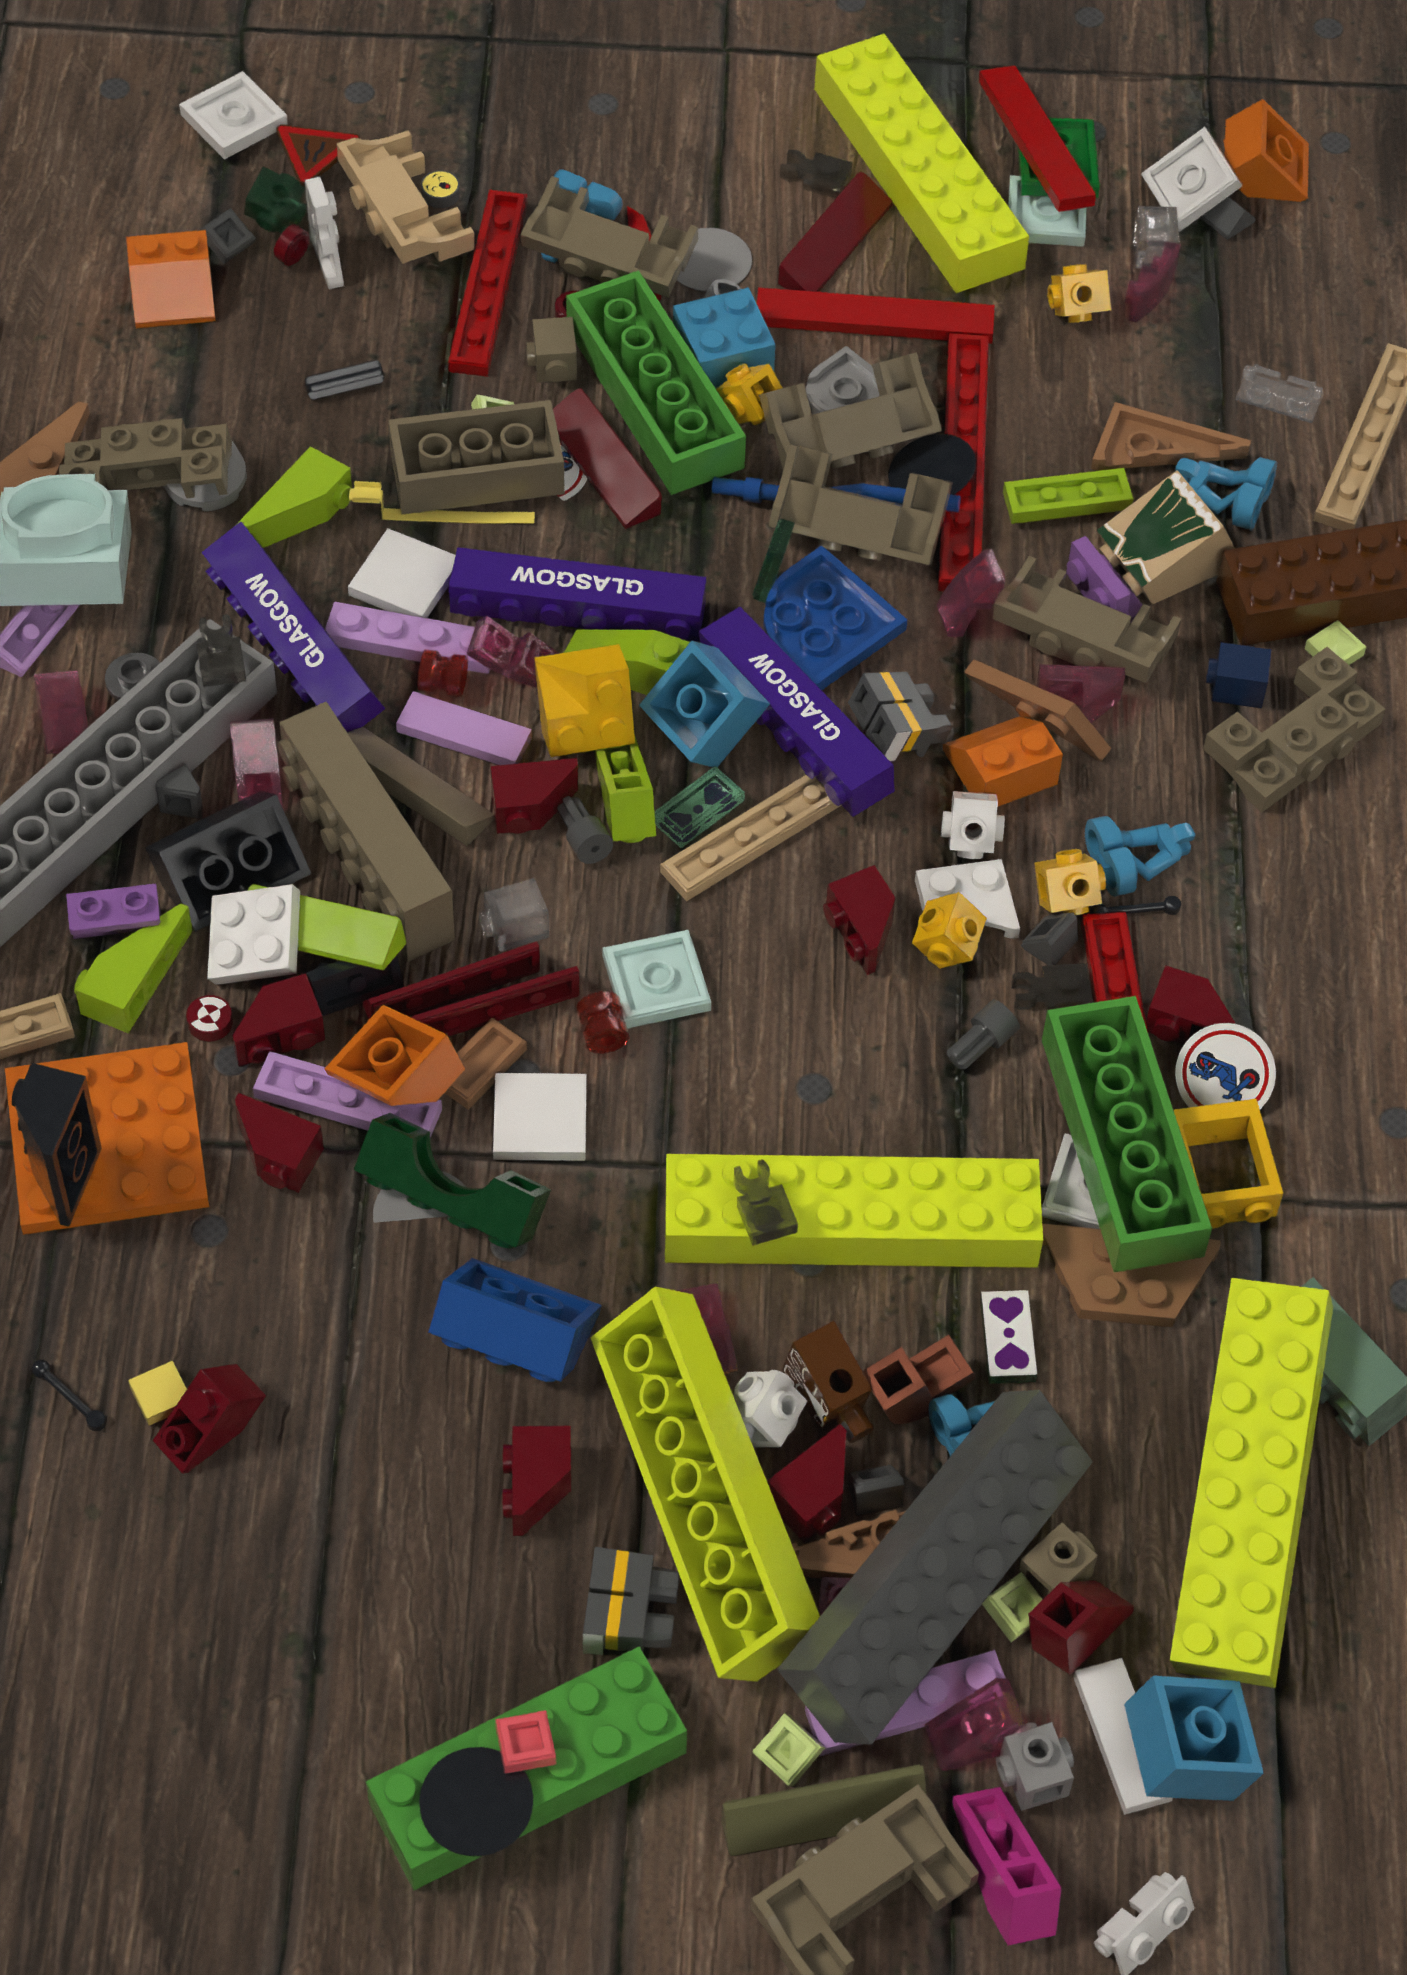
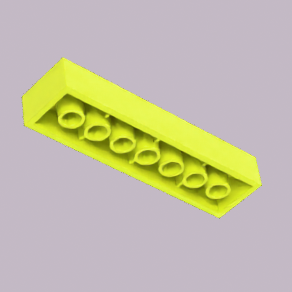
[814,34,1029,293]
[665,1154,1043,1268]
[1170,1278,1333,1688]
[590,1286,820,1682]

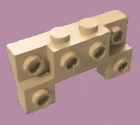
[337,130,475,264]

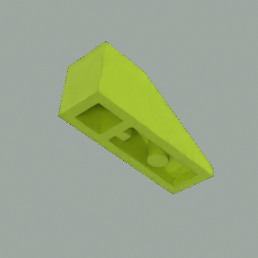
[236,446,352,548]
[564,630,690,695]
[594,734,656,843]
[74,903,192,1033]

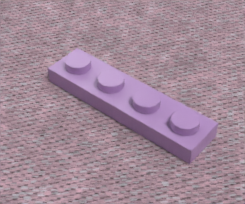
[325,602,498,674]
[253,1051,442,1138]
[805,1650,1012,1756]

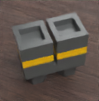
[848,672,952,761]
[583,1547,679,1655]

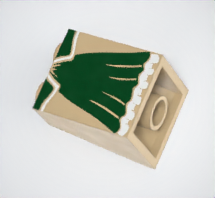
[1097,470,1235,605]

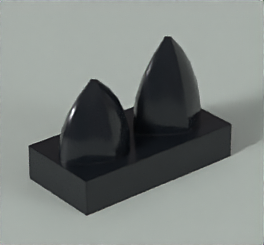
[306,955,404,1016]

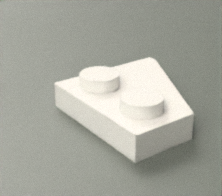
[305,177,344,289]
[915,859,1020,939]

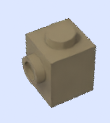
[526,317,577,383]
[1018,1522,1098,1599]

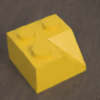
[534,644,635,757]

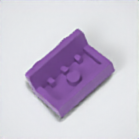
[1067,536,1142,623]
[66,883,161,939]

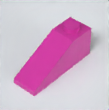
[952,1787,1062,1945]

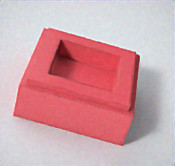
[495,1710,556,1774]

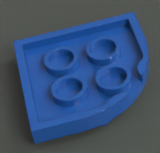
[763,545,908,690]

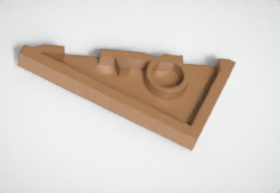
[0,401,90,497]
[1091,402,1251,471]
[964,659,1111,762]
[792,1509,906,1582]

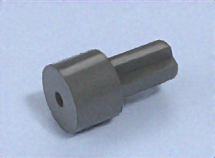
[557,796,613,864]
[947,999,1020,1069]

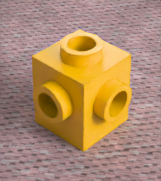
[1047,264,1111,323]
[716,363,782,425]
[1034,849,1106,915]
[912,892,987,969]

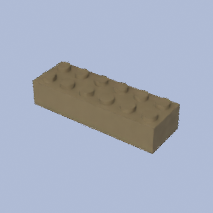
[277,702,455,962]

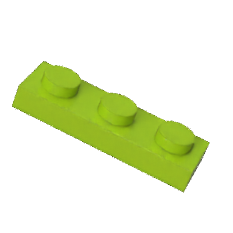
[1003,468,1133,524]

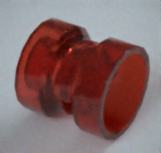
[418,649,469,698]
[576,991,630,1054]

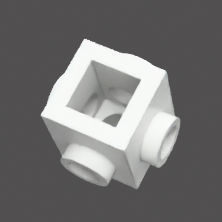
[941,791,1005,859]
[733,1370,807,1447]

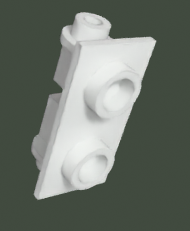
[1094,1872,1195,1975]

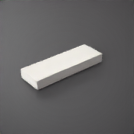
[1073,1658,1173,1815]

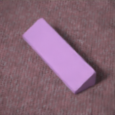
[0,605,80,677]

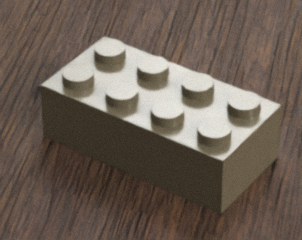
[388,400,565,514]

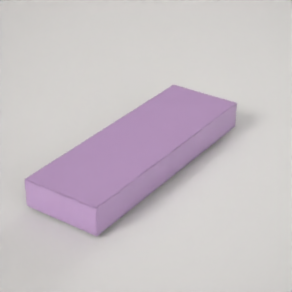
[396,691,532,765]

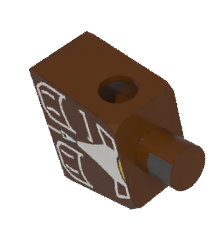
[781,1321,874,1443]

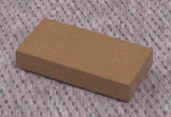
[445,1018,527,1110]

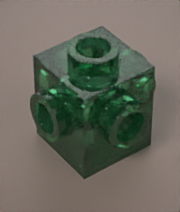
[244,166,307,233]

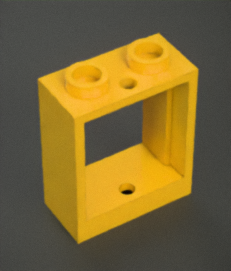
[1173,1099,1283,1229]

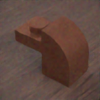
[863,1335,976,1424]

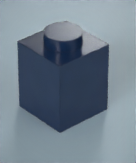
[1205,642,1271,709]

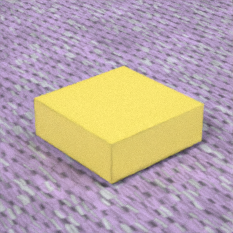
[128,1360,187,1426]

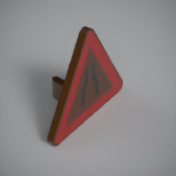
[276,125,360,187]

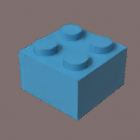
[673,287,776,389]
[639,640,770,768]
[1124,1676,1264,1801]

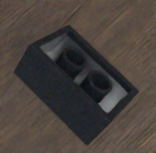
[145,791,311,932]
[12,1063,102,1227]

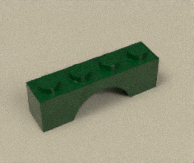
[354,1113,552,1249]

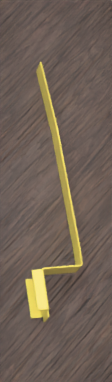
[349,481,535,524]

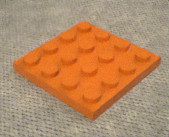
[5,1042,209,1235]

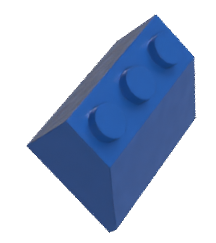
[428,1258,602,1382]

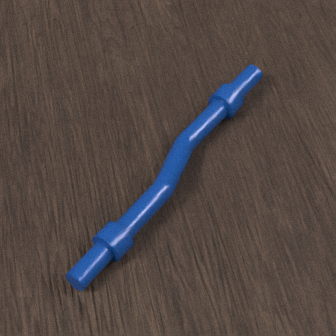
[712,477,961,512]

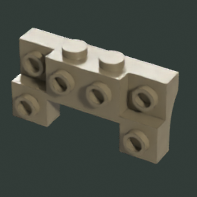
[521,176,698,298]
[759,352,942,469]
[59,418,232,499]
[768,444,953,565]
[993,556,1181,683]
[1203,647,1385,812]
[750,1785,979,1975]

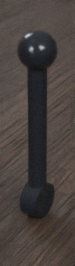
[1091,896,1181,915]
[32,1360,106,1431]

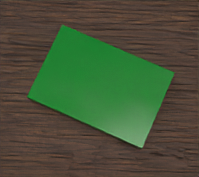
[1018,118,1100,198]

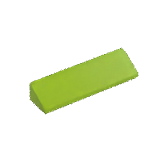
[247,884,406,971]

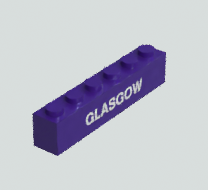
[201,522,386,733]
[449,547,707,642]
[699,607,895,817]

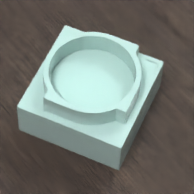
[0,474,132,606]

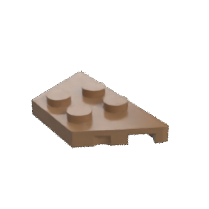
[1042,1224,1221,1327]

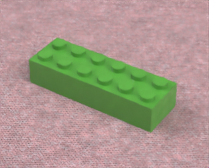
[566,270,746,495]
[1042,996,1212,1272]
[366,1646,687,1890]

